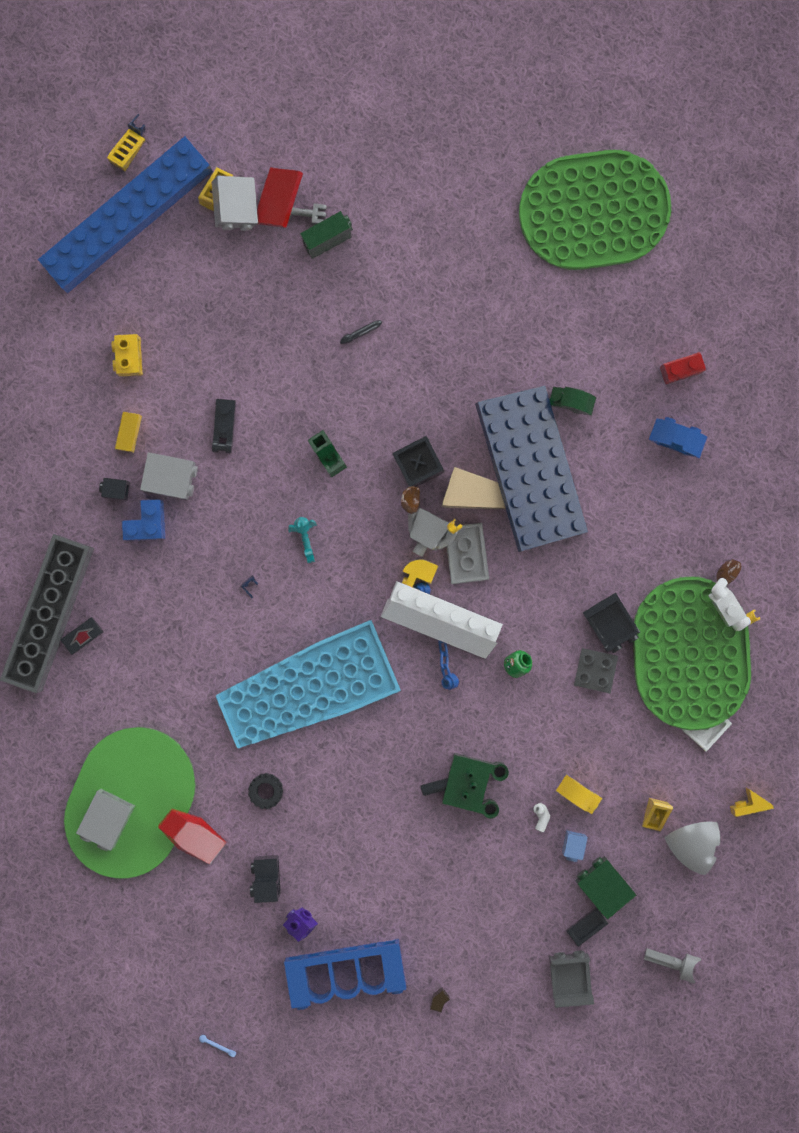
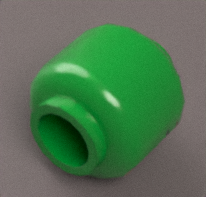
[504,650,532,678]

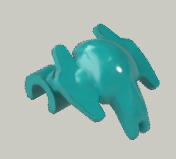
[288,517,317,563]

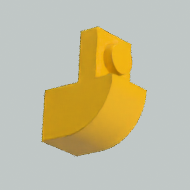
[402,560,438,587]
[556,775,602,814]

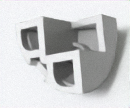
[664,822,720,875]

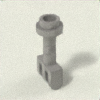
[289,203,327,225]

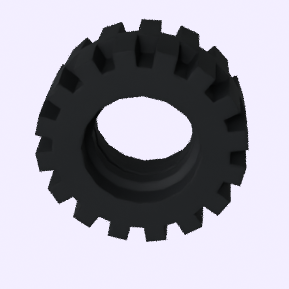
[248,773,283,809]

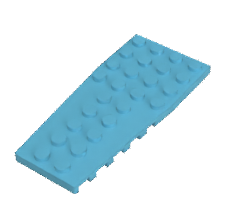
[216,620,401,748]

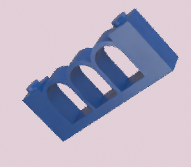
[284,939,406,1010]

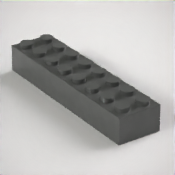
[0,534,94,693]

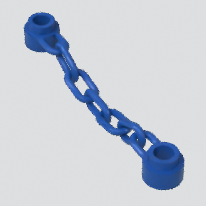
[414,582,459,690]

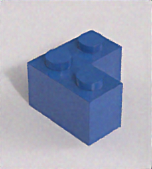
[122,500,165,541]

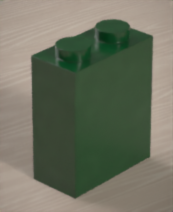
[300,211,353,259]
[575,856,637,920]

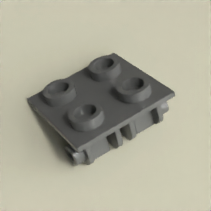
[574,648,618,694]

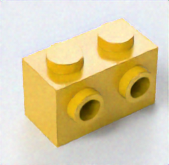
[111,334,143,376]

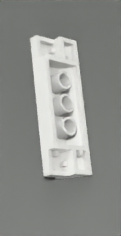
[381,581,503,659]

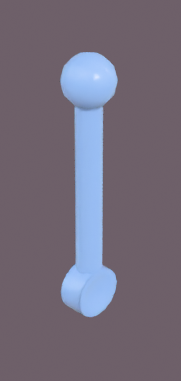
[199,1035,236,1057]

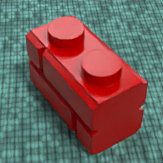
[660,352,706,385]

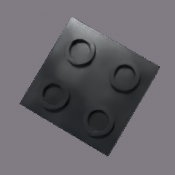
[392,435,445,487]

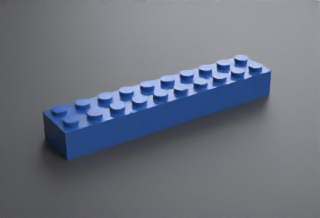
[37,136,213,294]

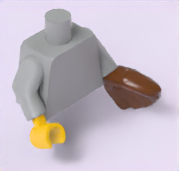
[401,486,462,557]

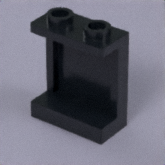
[583,593,641,653]

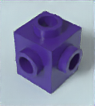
[283,907,318,942]

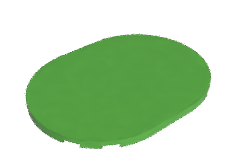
[519,150,671,270]
[633,577,751,730]
[64,727,196,878]

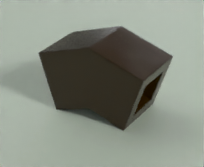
[430,987,450,1013]

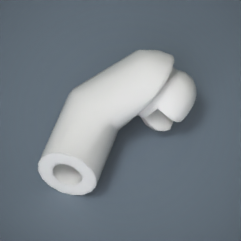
[534,803,550,832]

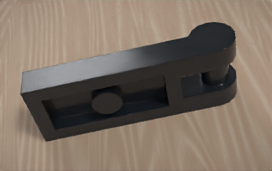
[212,399,236,454]

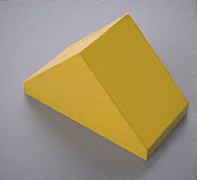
[642,798,673,831]

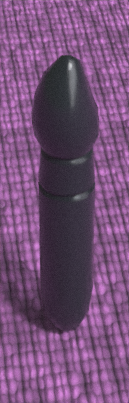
[340,320,382,344]

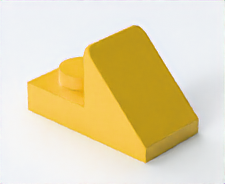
[730,788,774,817]

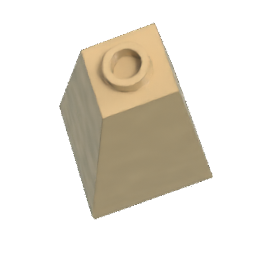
[441,467,506,509]

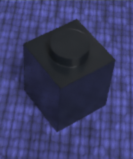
[99,478,130,501]

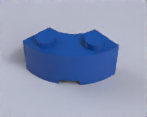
[649,417,707,458]

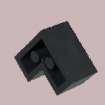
[250,855,281,903]

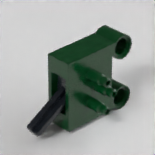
[421,753,509,819]

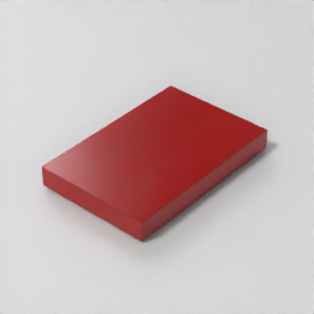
[257,167,303,228]

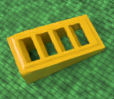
[107,129,145,171]
[198,167,233,211]

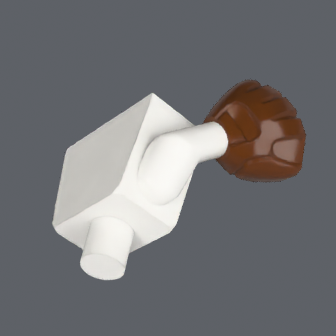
[708,559,760,631]

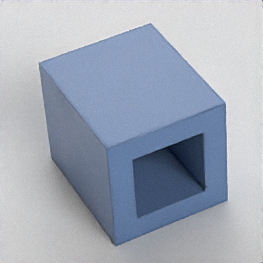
[562,830,588,862]

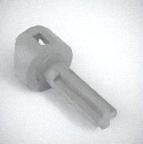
[644,948,701,984]

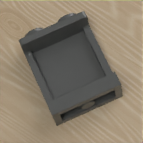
[549,951,594,1008]

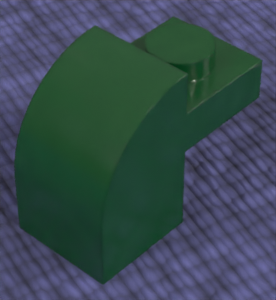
[550,386,596,416]
[307,430,347,478]

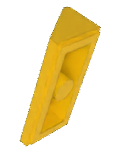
[115,412,142,453]

